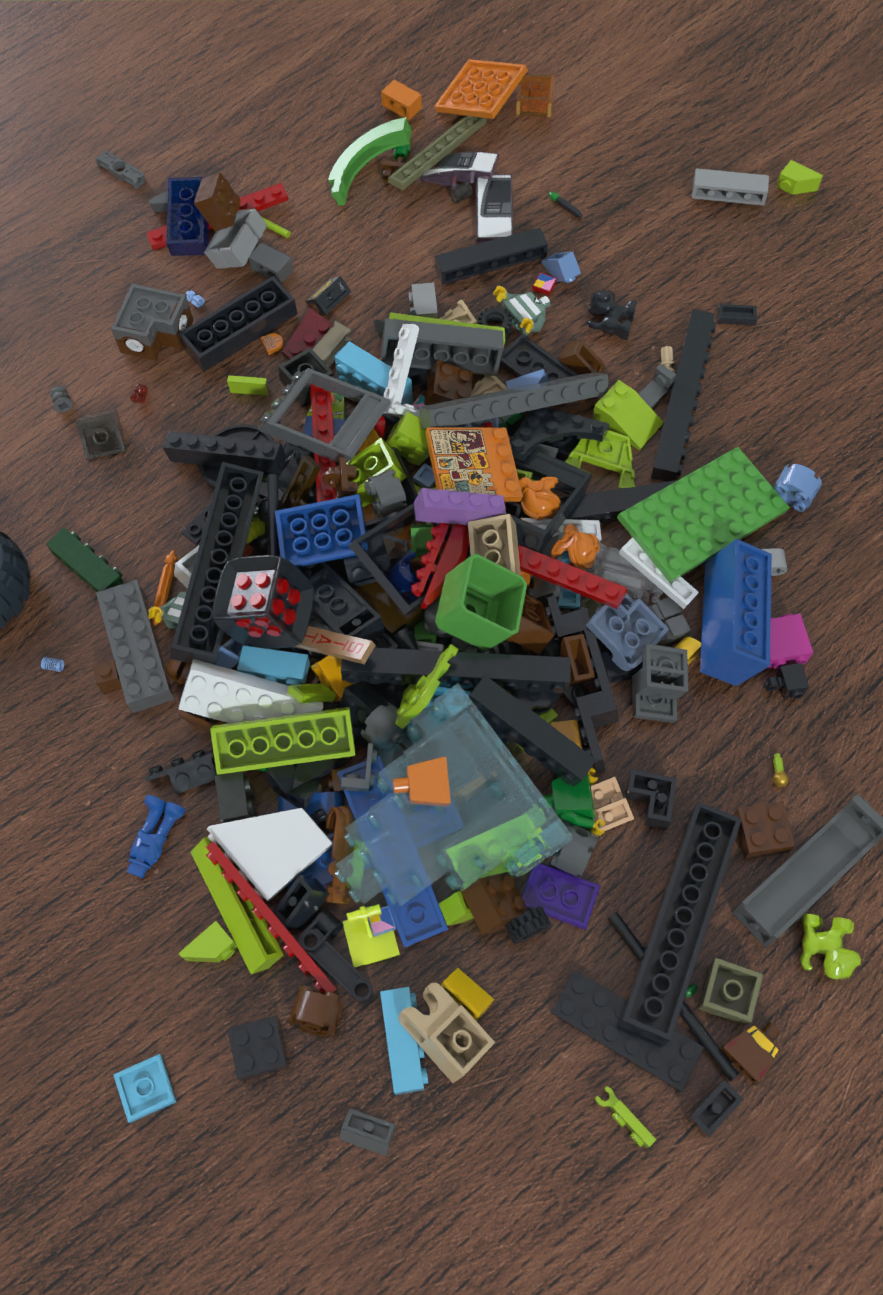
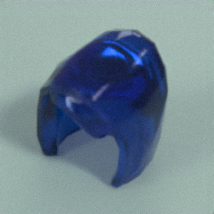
[388,552,433,598]

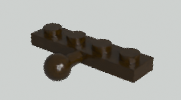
[282,455,321,509]

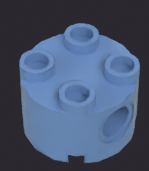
[773,464,822,512]

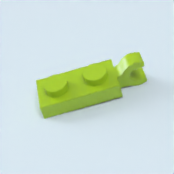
[595,1086,656,1148]

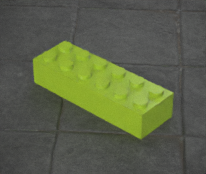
[210,707,355,775]

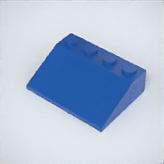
[275,494,369,567]

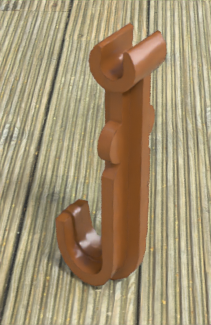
[325,806,357,904]

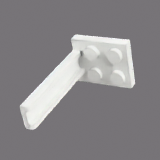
[384,324,420,419]

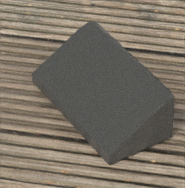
[340,1108,396,1156]

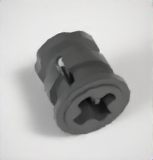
[49,386,73,413]

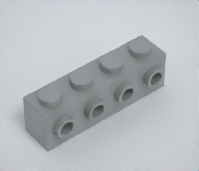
[691,168,769,205]

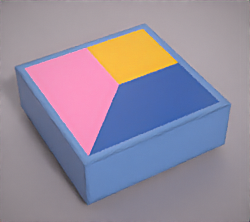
[368,906,396,937]

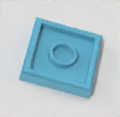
[113,1054,177,1123]

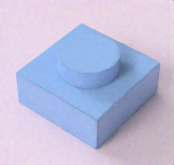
[413,463,436,489]

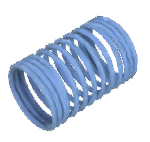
[41,657,64,672]

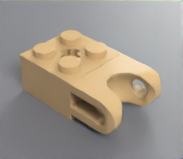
[398,983,495,1083]

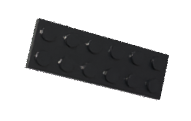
[551,970,704,1092]

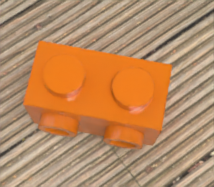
[381,80,422,121]

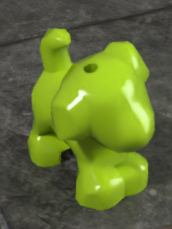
[800,914,861,980]

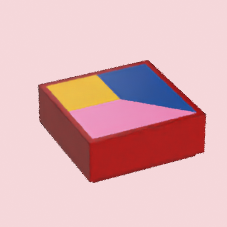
[532,272,557,296]

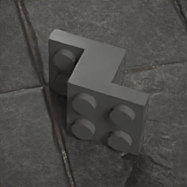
[632,644,688,723]

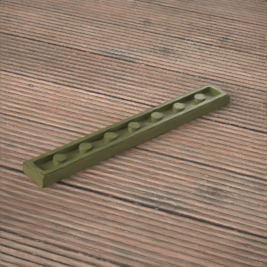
[388,116,487,191]

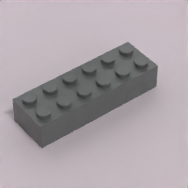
[381,318,504,376]
[96,580,175,713]

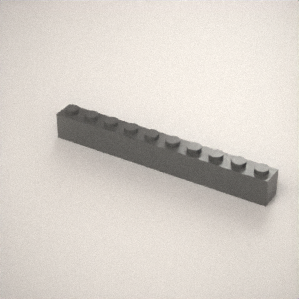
[419,372,609,429]

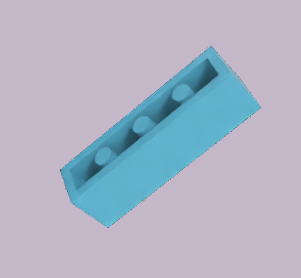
[380,987,428,1095]

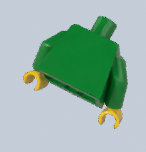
[540,768,605,836]

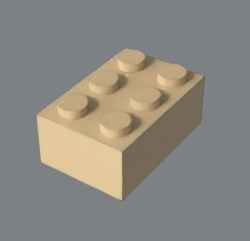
[468,514,521,576]

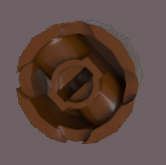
[288,986,343,1037]

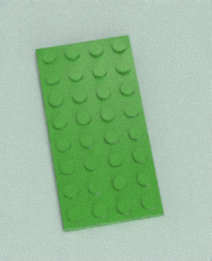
[617,447,790,583]

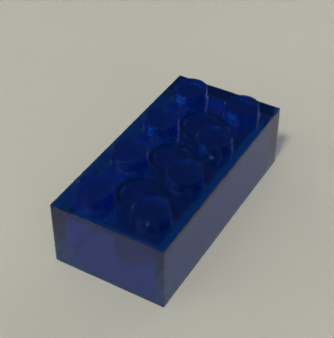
[166,177,209,256]

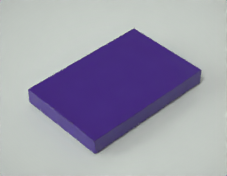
[522,861,600,930]

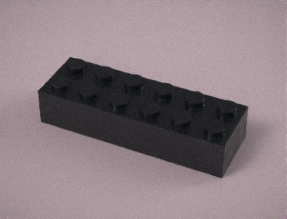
[178,276,298,372]

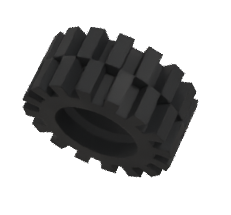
[478,306,512,340]
[505,906,551,944]

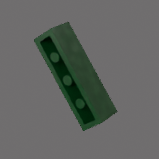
[46,528,124,592]

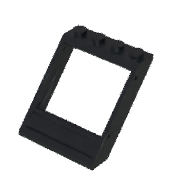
[506,449,593,553]

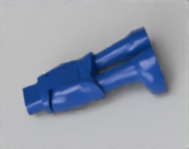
[127,795,186,878]

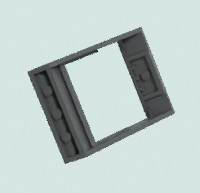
[257,368,391,463]

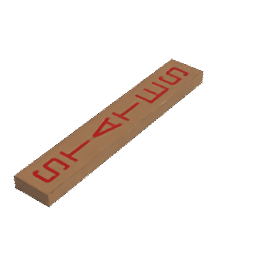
[294,626,376,664]

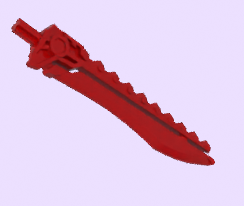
[411,421,493,609]

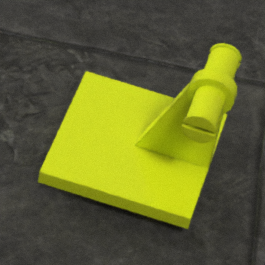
[343,904,400,968]

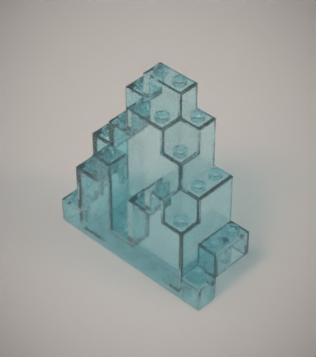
[334,684,574,907]

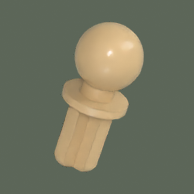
[660,346,676,374]

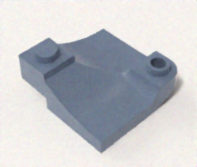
[586,594,669,671]

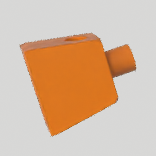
[393,757,451,807]

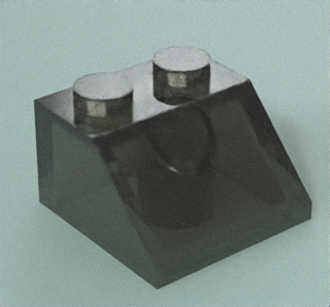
[75,409,126,460]

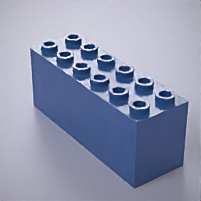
[700,539,772,686]

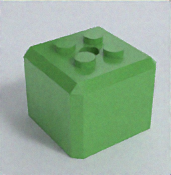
[435,554,527,651]

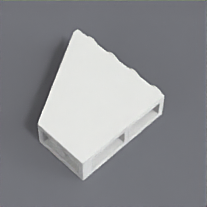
[207,808,333,901]

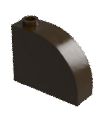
[353,578,425,641]

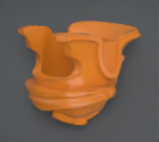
[519,477,561,520]
[551,524,600,570]

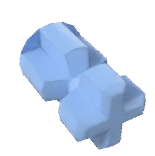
[186,290,205,308]

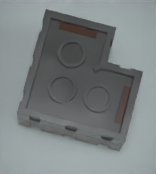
[111,284,194,361]

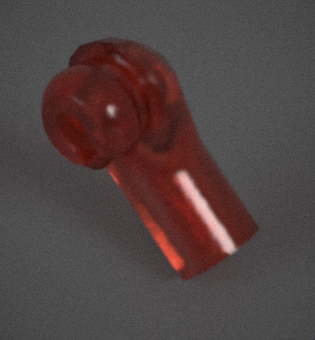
[130,384,148,403]

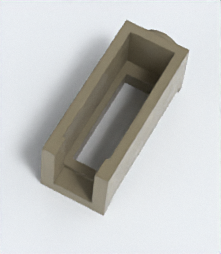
[312,321,352,368]

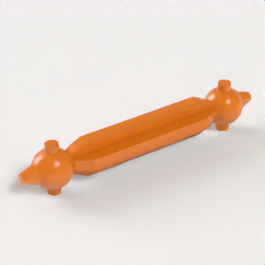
[151,550,179,625]

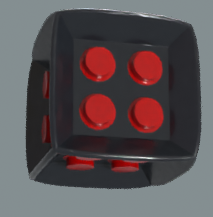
[213,555,314,649]

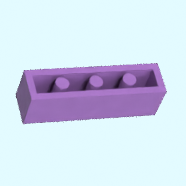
[414,488,506,525]

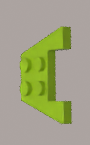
[565,430,635,489]
[395,644,459,729]

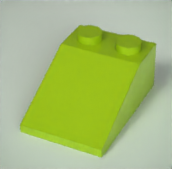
[593,380,664,450]

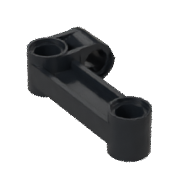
[299,908,374,1004]

